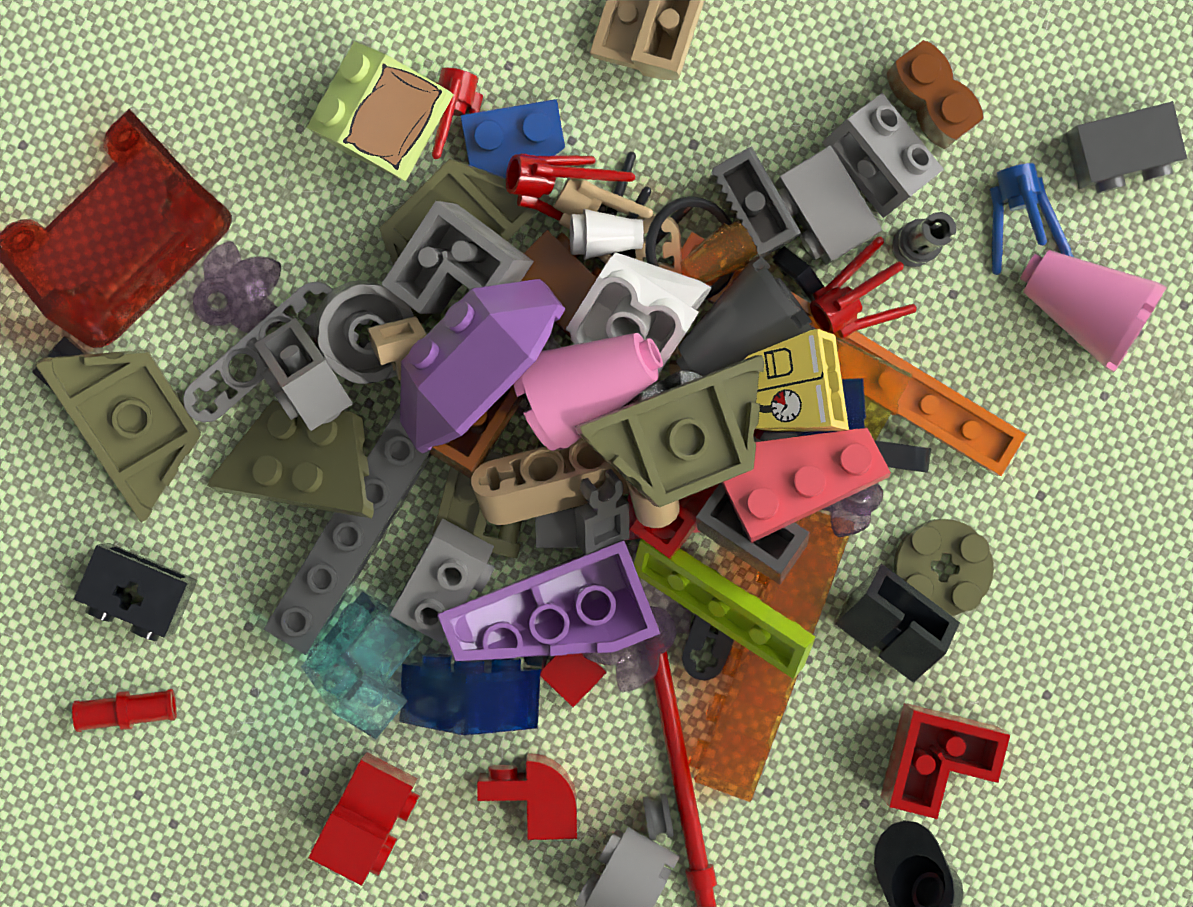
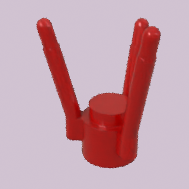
[432,67,483,159]
[505,153,635,221]
[810,236,917,339]

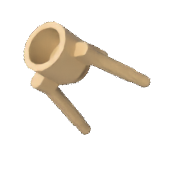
[553,178,653,264]

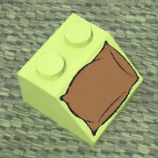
[306,41,454,182]

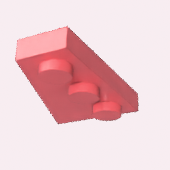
[721,428,891,543]

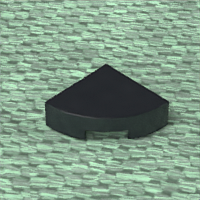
[772,246,825,302]

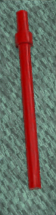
[645,636,717,907]

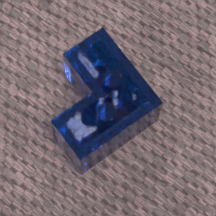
[399,653,541,736]

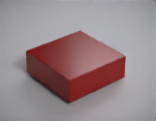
[538,653,607,708]

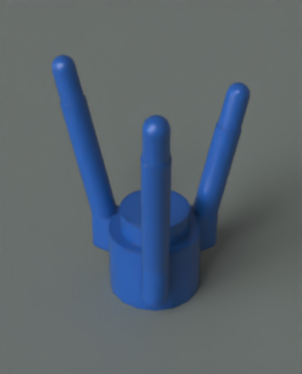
[989,163,1074,275]

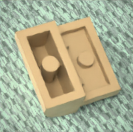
[590,0,705,80]

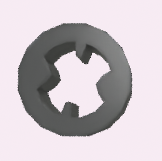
[642,793,674,841]

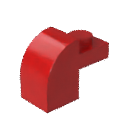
[477,753,577,840]

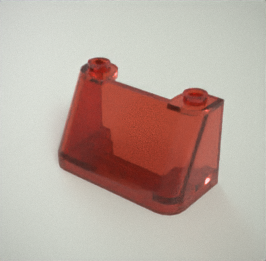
[0,108,232,348]

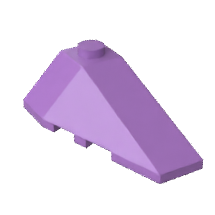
[437,540,661,661]

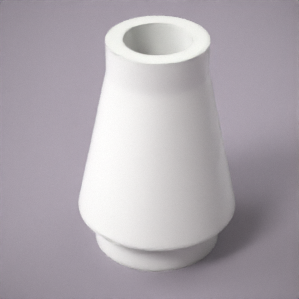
[570,209,643,260]

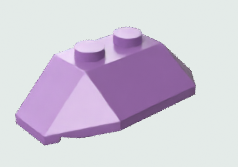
[400,279,565,454]

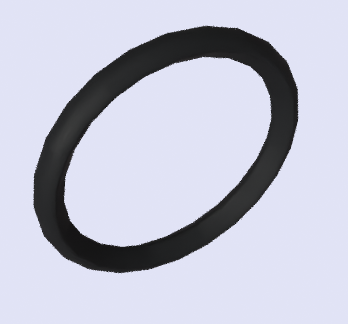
[645,196,739,300]

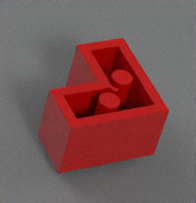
[880,703,1010,819]
[308,752,420,886]

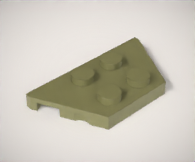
[379,158,551,325]
[36,349,201,523]
[575,355,765,507]
[207,400,374,519]

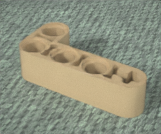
[471,437,679,528]

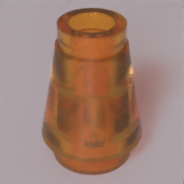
[680,221,758,283]

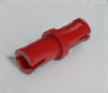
[72,689,177,732]

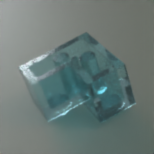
[301,591,421,740]

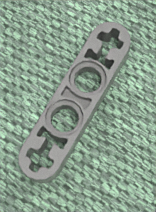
[183,281,333,423]

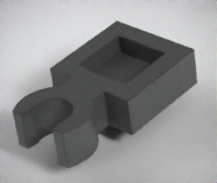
[575,469,629,556]

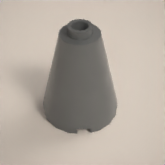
[676,255,816,381]

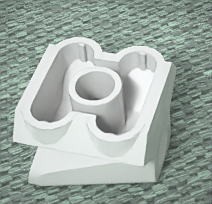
[566,252,711,374]

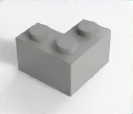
[382,201,534,314]

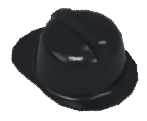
[874,820,964,907]

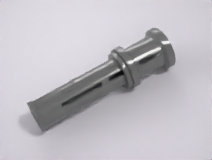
[892,212,956,268]

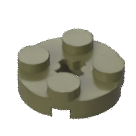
[893,519,994,616]

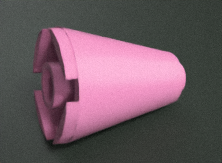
[1020,250,1167,373]
[514,333,663,451]

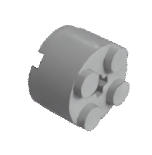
[313,281,414,384]
[575,827,680,907]

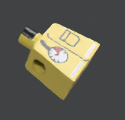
[745,329,849,432]

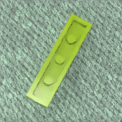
[634,539,816,679]

